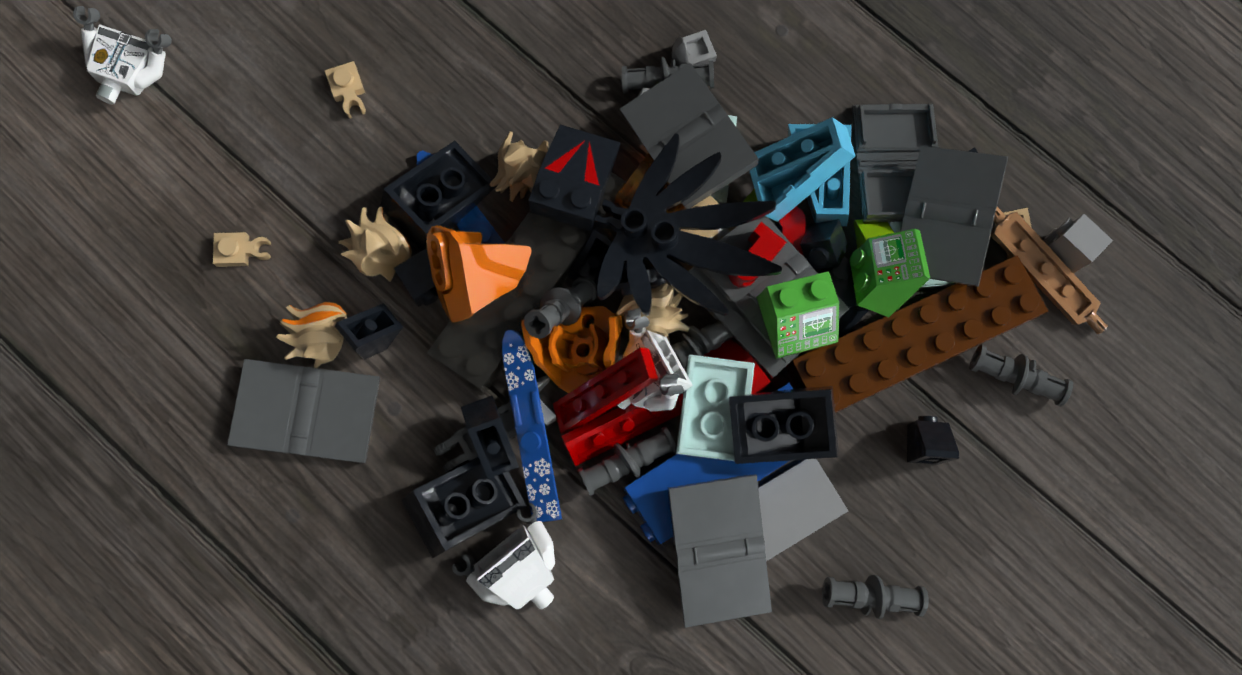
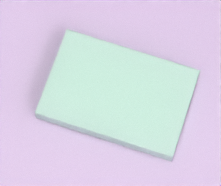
[676,355,755,461]

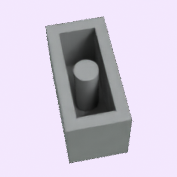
[1043,214,1113,273]

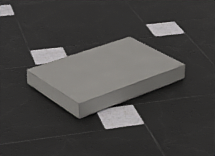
[758,459,848,561]

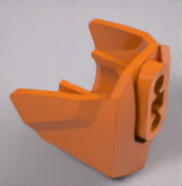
[426,225,532,322]
[521,306,622,393]

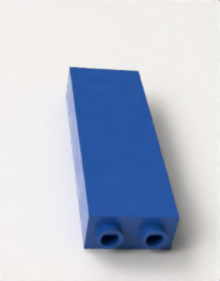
[622,383,793,545]

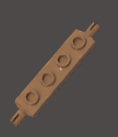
[991,206,1108,334]

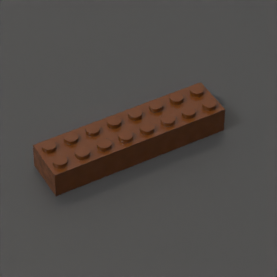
[786,255,1048,414]

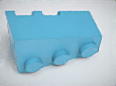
[749,117,855,222]
[788,124,851,226]

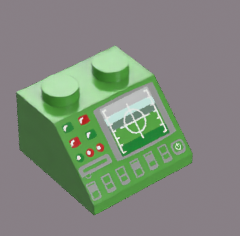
[850,229,930,317]
[756,271,839,359]

